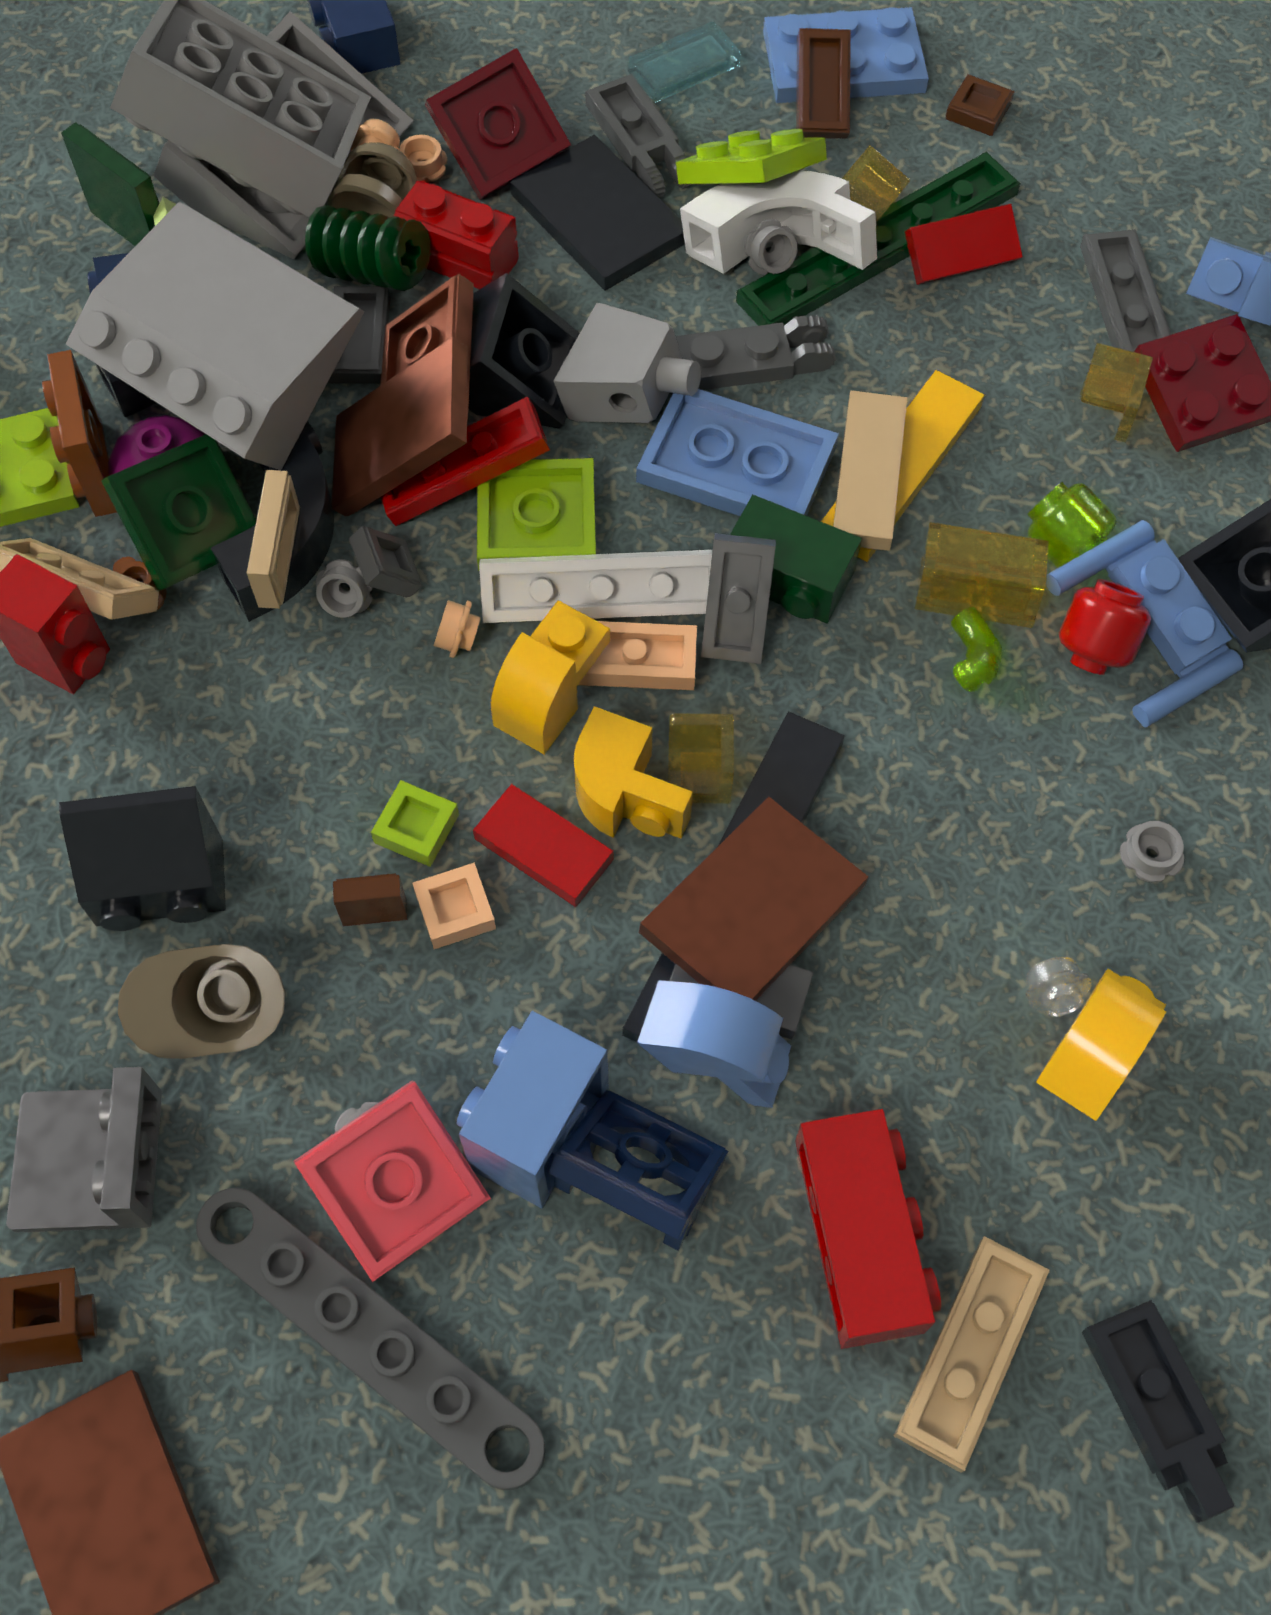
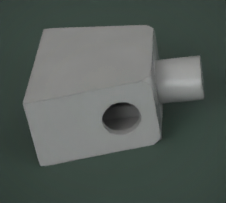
[554,303,701,423]

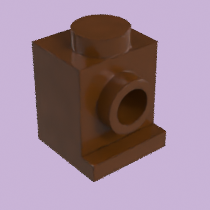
[0,1267,97,1382]

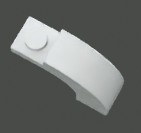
[680,170,877,274]

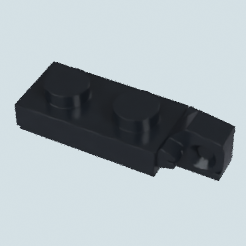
[1082,1300,1235,1523]

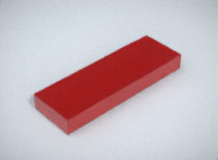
[381,397,550,526]

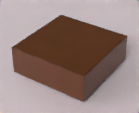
[945,74,1015,136]
[333,873,408,926]

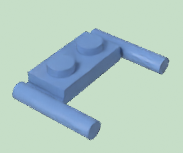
[1045,520,1243,727]

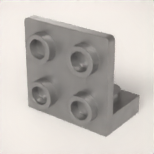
[6,1067,162,1232]

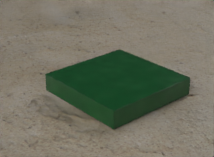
[61,122,159,246]
[101,434,257,591]

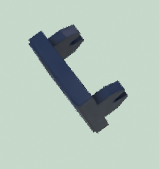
[549,1090,729,1251]

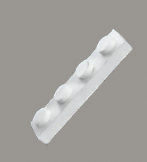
[479,550,712,623]

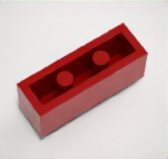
[795,1109,941,1349]

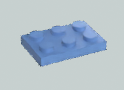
[763,7,929,103]
[636,389,839,516]

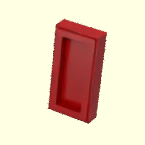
[905,204,1023,285]
[473,784,614,907]

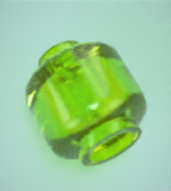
[1027,482,1117,568]

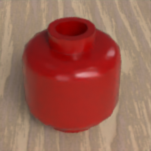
[1059,579,1151,675]

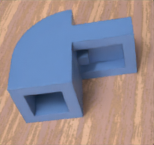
[1186,237,1271,326]
[637,981,791,1108]

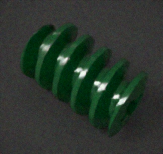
[305,205,431,291]

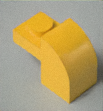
[491,600,610,755]
[574,706,693,839]
[1036,968,1167,1121]

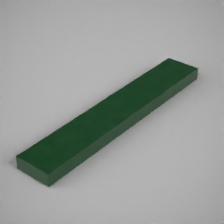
[736,152,1020,326]

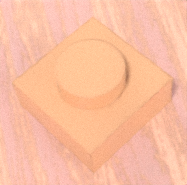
[412,863,496,949]

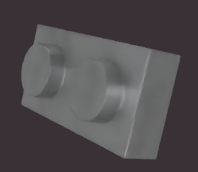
[701,533,776,664]

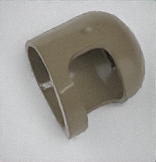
[328,143,417,218]

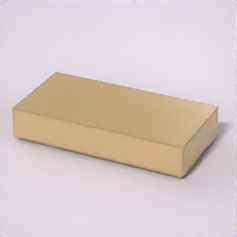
[247,470,300,609]

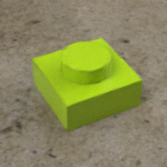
[371,780,459,867]

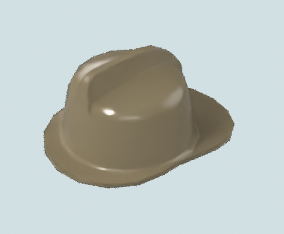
[118,944,286,1059]

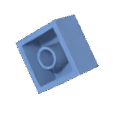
[457,1011,609,1208]

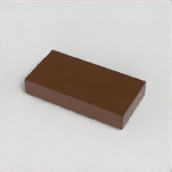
[796,28,851,139]

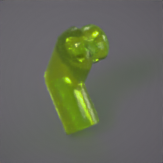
[951,607,1003,692]

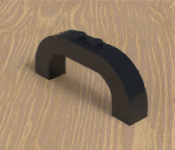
[95,363,334,622]

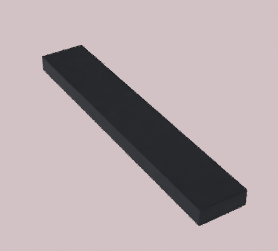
[622,711,845,1042]

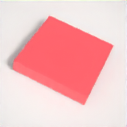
[293,1081,491,1282]

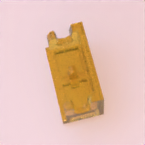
[914,522,1049,628]

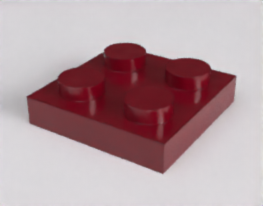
[425,48,571,200]
[1131,314,1271,452]

